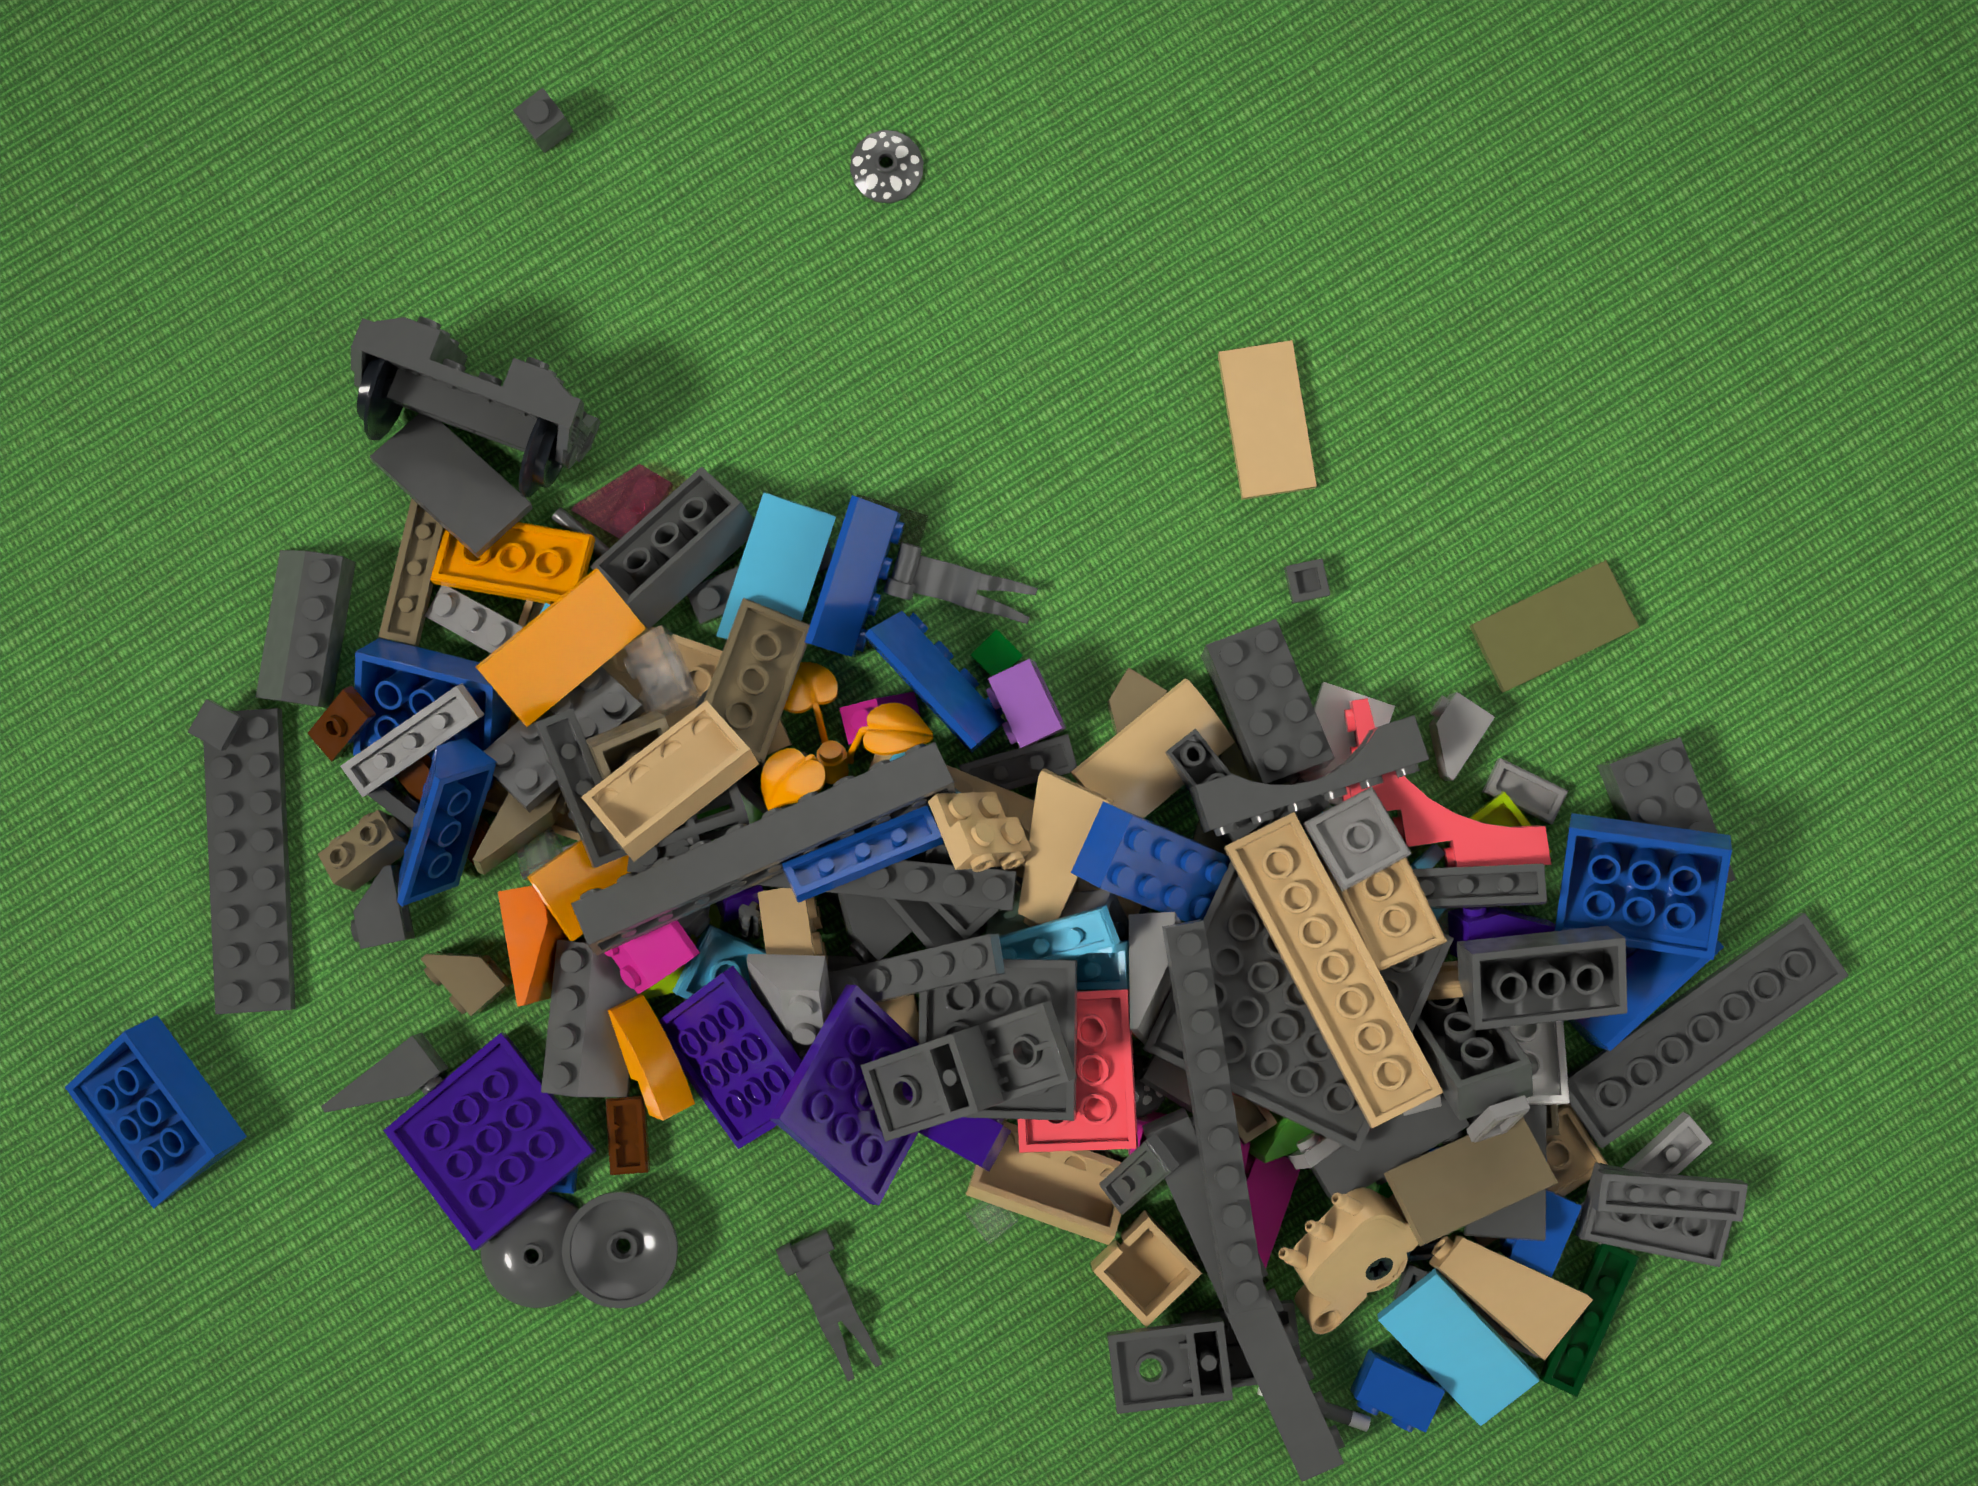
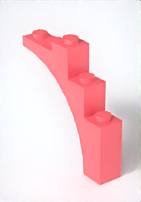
[1342,698,1551,868]

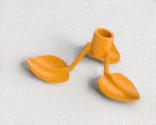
[761,662,933,811]

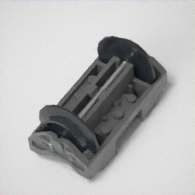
[351,316,601,498]

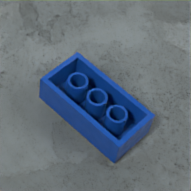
[1071,801,1231,922]

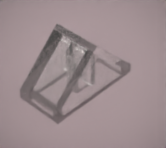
[517,826,564,881]

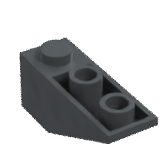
[1165,728,1262,845]

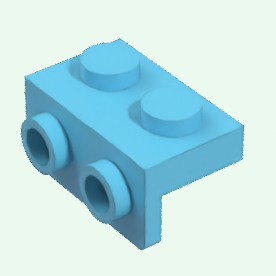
[1066,941,1129,990]

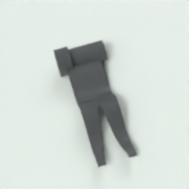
[883,542,1038,624]
[776,1228,882,1381]

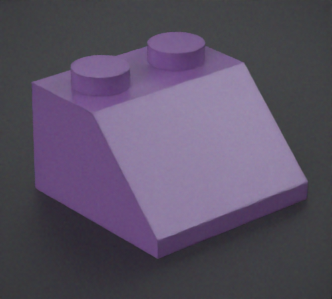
[986,659,1067,748]

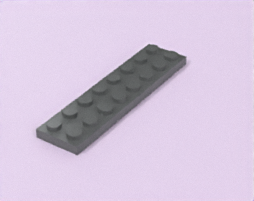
[203,708,296,1014]
[1568,913,1849,1148]

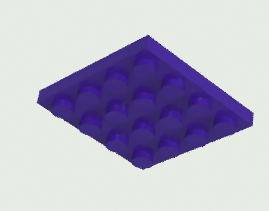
[659,966,802,1149]
[769,984,919,1206]
[383,1032,596,1251]

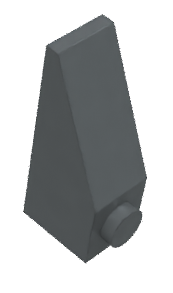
[836,893,912,963]
[321,1033,449,1113]

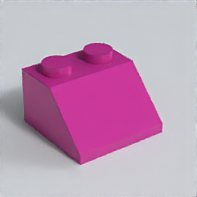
[604,920,700,994]

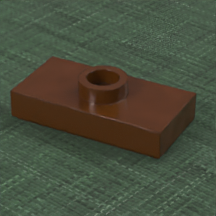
[307,685,376,762]
[606,1095,650,1175]

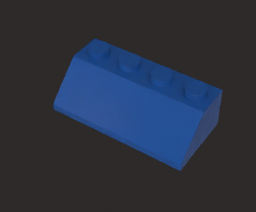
[805,495,904,657]
[397,738,497,906]
[1568,940,1724,1051]

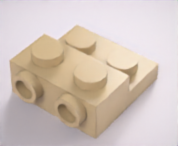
[928,792,1032,872]

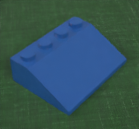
[865,611,1005,754]
[353,638,512,791]
[1555,813,1732,960]
[65,1015,247,1209]

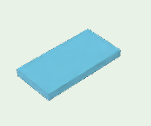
[716,492,836,639]
[1377,1268,1539,1426]

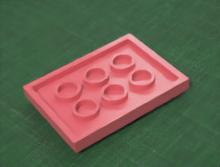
[1018,989,1138,1153]

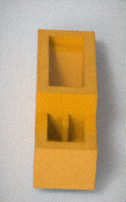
[608,994,695,1121]

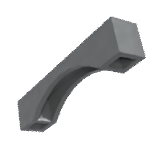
[1189,715,1429,837]

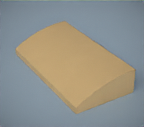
[1071,679,1235,818]
[581,700,759,862]
[966,1121,1122,1245]

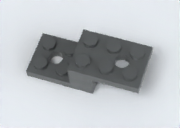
[860,1000,1077,1142]
[1107,1299,1301,1414]

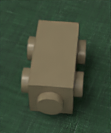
[318,810,409,892]

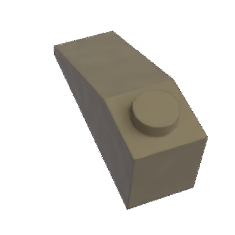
[472,786,569,875]

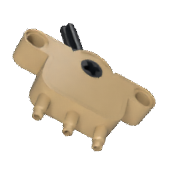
[1279,1187,1444,1335]

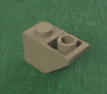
[1107,668,1167,735]
[421,952,513,1016]

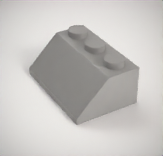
[747,954,833,1060]

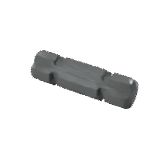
[738,901,761,941]

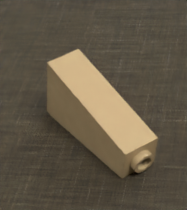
[1018,768,1114,927]
[1429,1233,1593,1360]

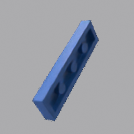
[782,805,943,903]

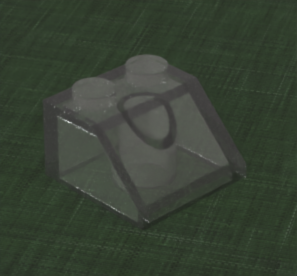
[623,625,700,716]

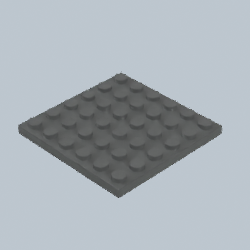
[1143,861,1454,1152]

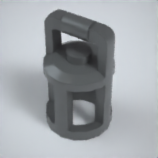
[655,783,749,847]

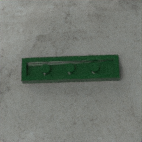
[1539,1244,1640,1397]

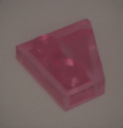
[572,464,674,539]

